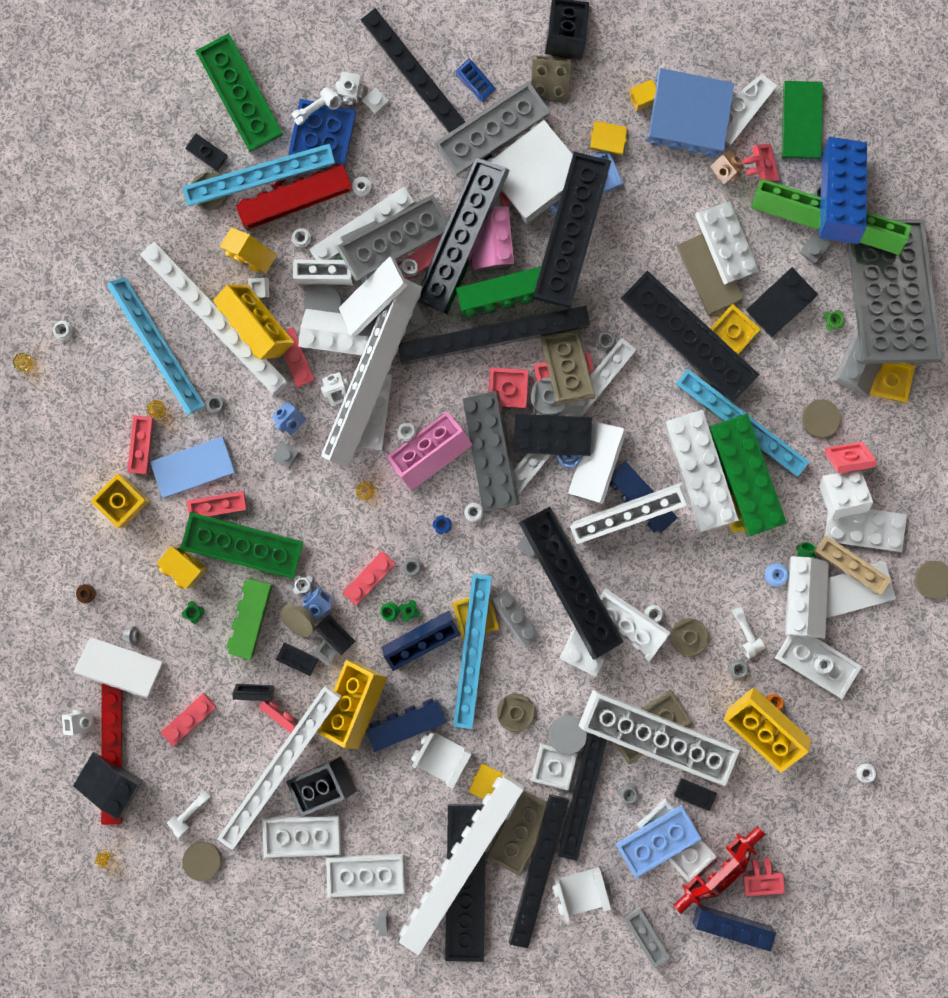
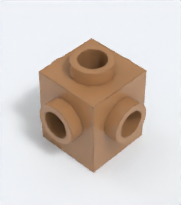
[710,150,745,184]

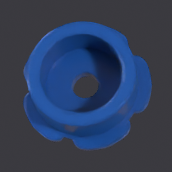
[433,515,451,534]

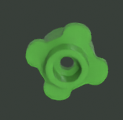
[823,310,845,331]

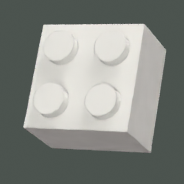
[819,470,873,520]

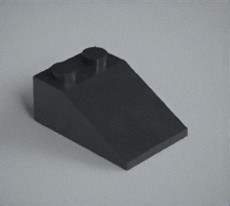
[545,0,589,60]
[745,267,819,338]
[73,752,144,819]
[286,756,357,816]

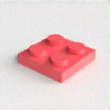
[489,368,528,409]
[825,442,876,473]

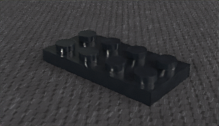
[513,414,592,456]

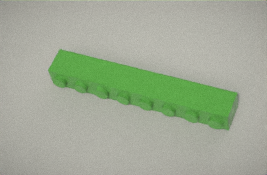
[751,179,911,255]

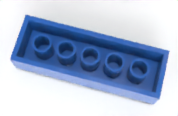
[819,137,867,244]

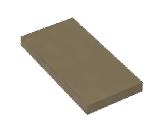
[676,234,744,315]
[541,329,595,406]
[615,689,692,764]
[486,790,547,876]

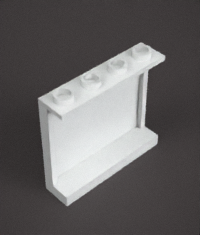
[487,120,573,225]

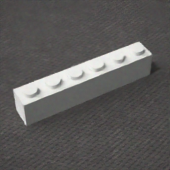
[570,482,689,544]

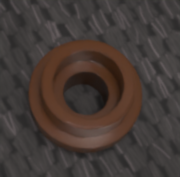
[76,584,96,603]

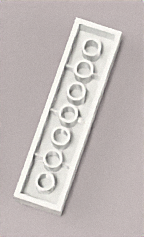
[579,690,740,786]

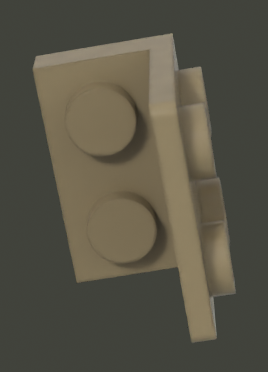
[531,55,571,101]

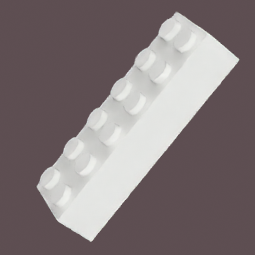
[664,410,738,532]

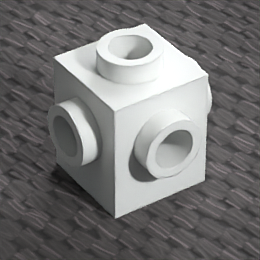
[335,71,364,105]
[321,372,349,406]
[62,708,95,737]

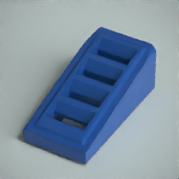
[456,58,496,102]

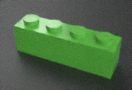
[226,578,273,660]

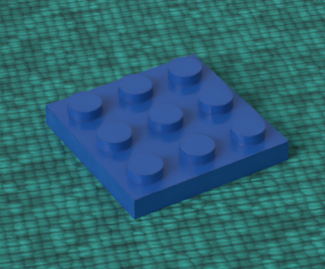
[288,99,356,168]

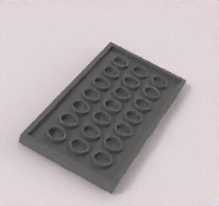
[848,219,943,364]

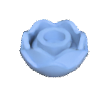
[557,455,581,468]
[765,563,789,587]

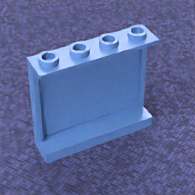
[645,68,734,157]

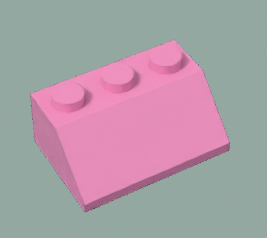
[471,206,514,271]

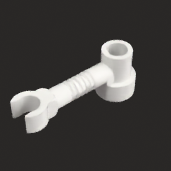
[291,87,342,125]
[732,607,765,659]
[167,791,211,839]

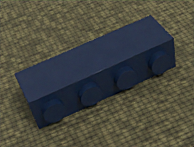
[609,461,678,533]
[382,611,461,671]
[366,698,446,752]
[692,904,776,952]

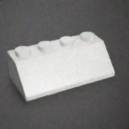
[298,309,377,355]
[785,556,829,639]

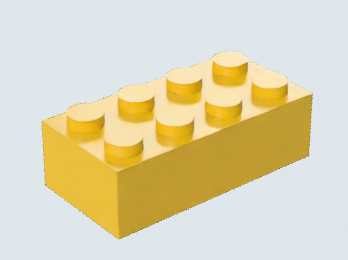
[213,284,294,360]
[317,660,387,750]
[724,687,812,773]

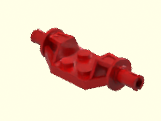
[673,825,766,914]

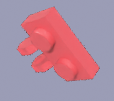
[743,144,780,183]
[743,858,784,897]

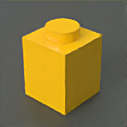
[629,79,656,111]

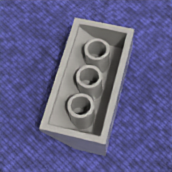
[833,327,883,397]

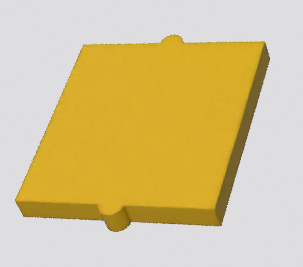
[590,121,627,155]
[468,763,512,800]

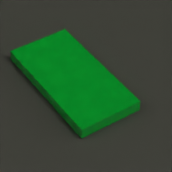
[781,81,823,159]

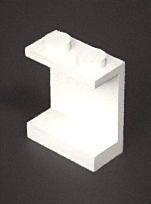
[411,730,471,789]
[552,867,611,922]

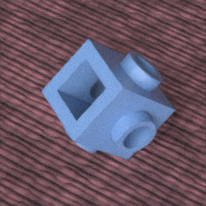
[272,401,307,435]
[302,586,333,622]

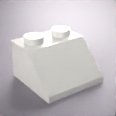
[560,627,607,677]

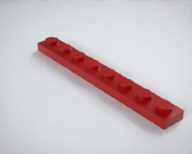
[101,683,123,825]

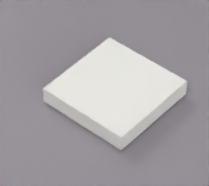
[531,743,578,791]

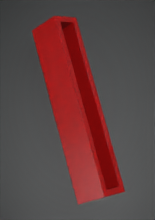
[235,164,353,231]

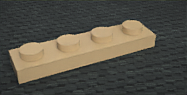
[815,536,892,595]

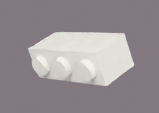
[293,260,354,285]

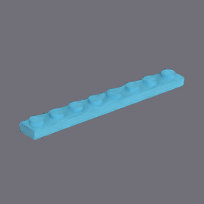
[182,144,336,207]
[107,277,205,415]
[676,369,809,477]
[453,573,492,729]

